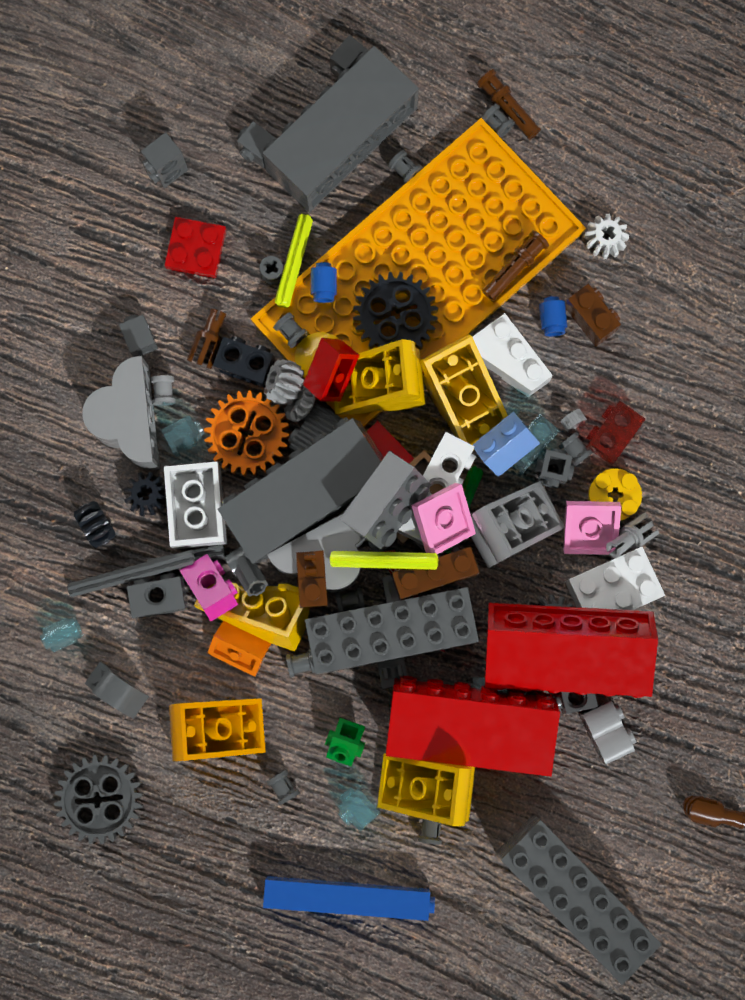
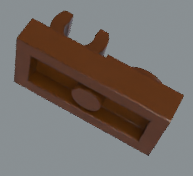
[296,550,328,608]

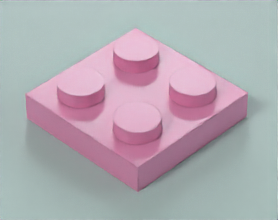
[411,483,476,554]
[563,501,621,555]

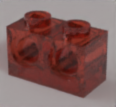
[586,401,645,465]

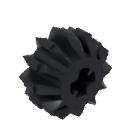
[124,472,166,517]
[74,501,115,548]

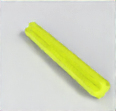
[275,214,313,308]
[330,551,439,570]

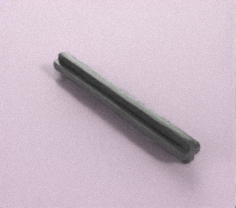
[67,550,195,597]

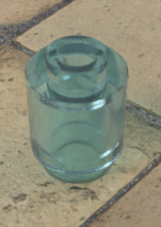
[40,617,83,652]

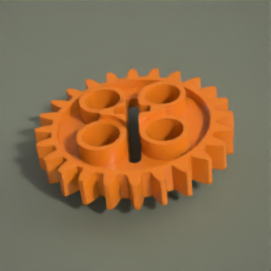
[204,390,290,476]

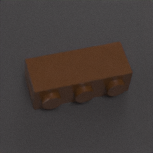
[391,547,479,600]

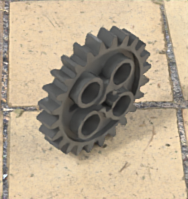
[54,754,144,844]

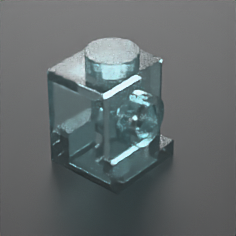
[161,415,205,457]

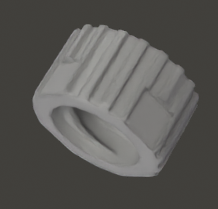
[561,409,587,433]

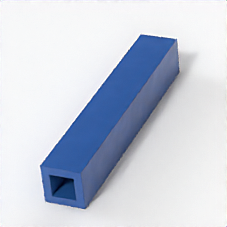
[263,876,435,921]

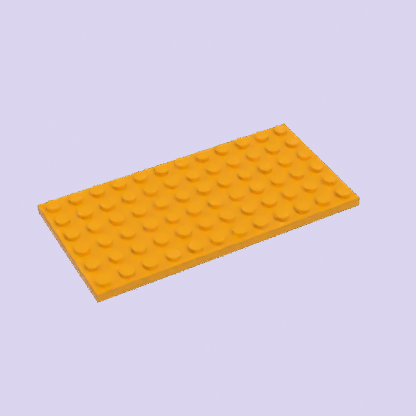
[251,118,586,427]

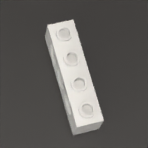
[398,432,476,546]

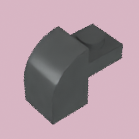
[85,661,149,719]

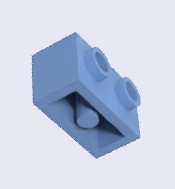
[473,411,540,477]

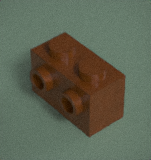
[565,283,621,347]

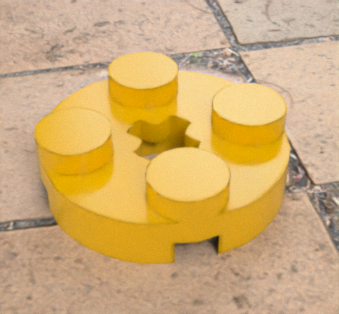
[588,469,642,521]

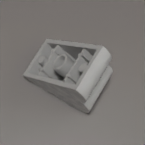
[82,356,160,470]
[471,481,565,568]
[267,514,366,593]

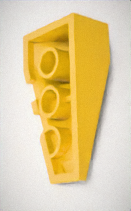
[194,583,310,652]

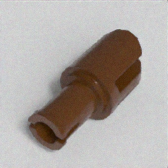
[187,308,226,369]
[683,796,745,829]

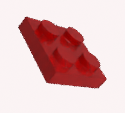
[164,217,227,278]

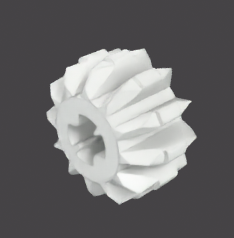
[584,214,629,259]

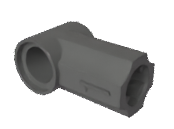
[224,547,268,596]

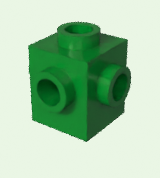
[325,718,366,766]

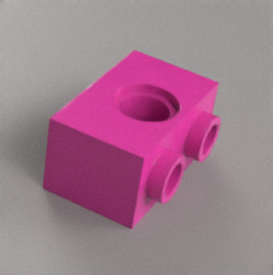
[179,554,238,621]

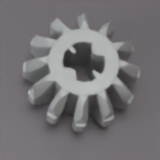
[264,359,304,405]

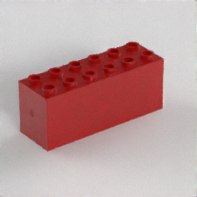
[485,603,658,698]
[386,675,560,777]

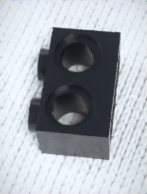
[213,336,275,388]

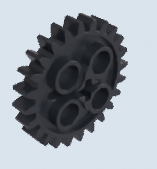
[353,272,438,350]

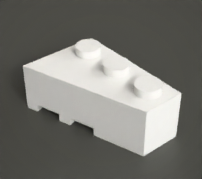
[473,313,553,397]

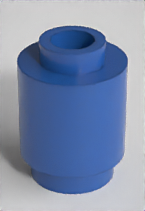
[311,262,337,303]
[539,296,567,337]

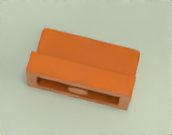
[207,621,271,677]

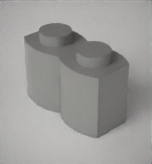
[580,700,636,765]

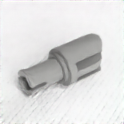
[606,513,659,558]

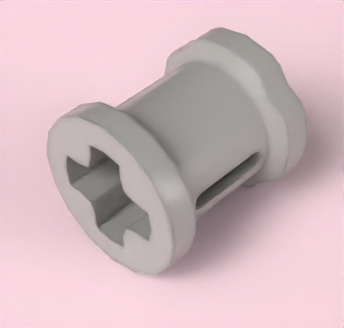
[151,375,176,406]

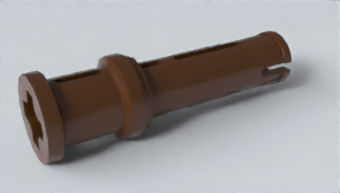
[477,69,541,140]
[482,230,549,302]

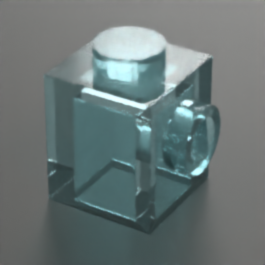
[338,787,380,831]

